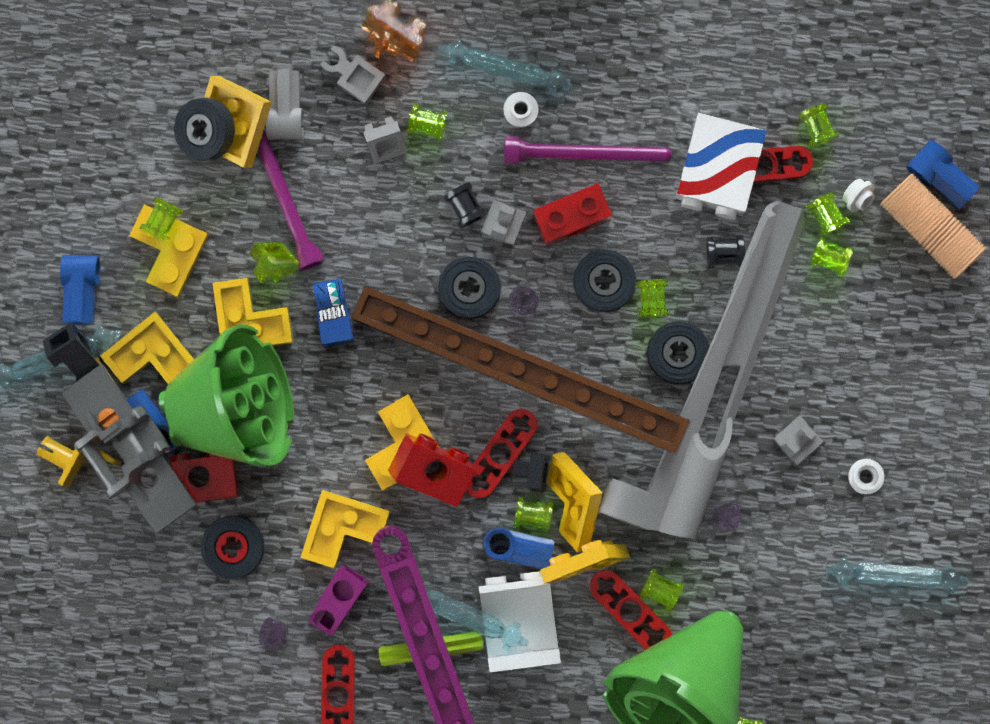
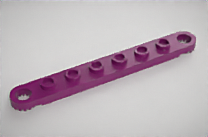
[372,526,475,724]

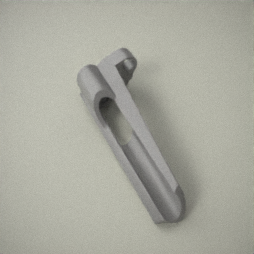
[598,201,805,538]

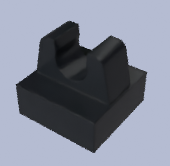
[511,452,550,491]

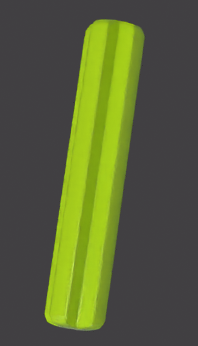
[378,631,484,666]

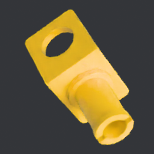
[36,436,122,488]

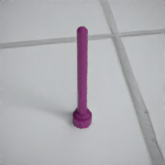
[258,130,325,271]
[504,136,672,164]

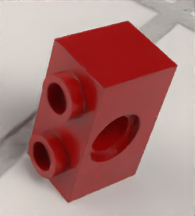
[533,183,612,248]
[388,433,476,508]
[169,452,240,503]

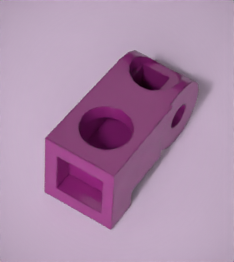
[308,564,370,637]

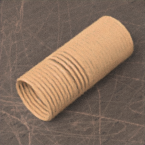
[880,174,986,279]

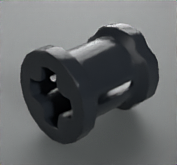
[444,182,488,228]
[706,235,745,269]

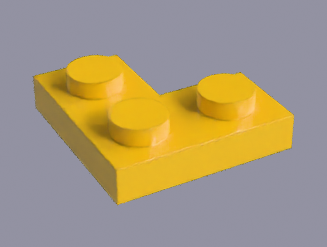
[204,76,272,168]
[129,204,209,298]
[213,278,293,346]
[100,312,194,384]
[365,394,439,491]
[546,452,602,552]
[300,490,390,568]
[540,540,630,583]

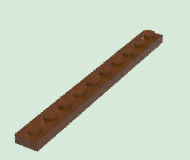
[351,286,691,455]

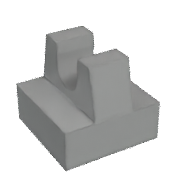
[363,116,407,164]
[481,200,526,246]
[773,416,823,465]

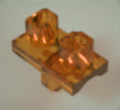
[362,0,428,62]

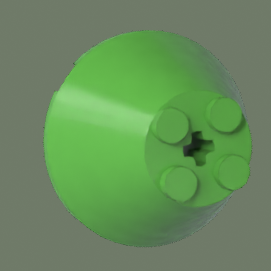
[159,325,294,467]

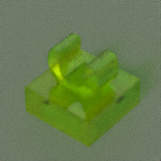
[249,242,300,283]

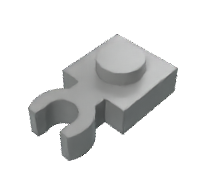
[320,46,386,105]

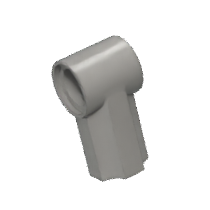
[266,69,304,140]

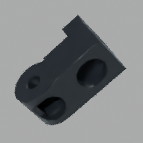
[42,321,104,382]

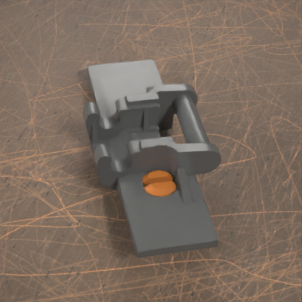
[62,364,197,534]

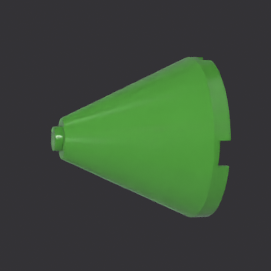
[603,610,743,724]

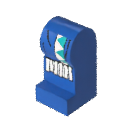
[313,278,355,348]

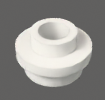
[503,92,538,127]
[842,179,875,212]
[848,459,884,494]

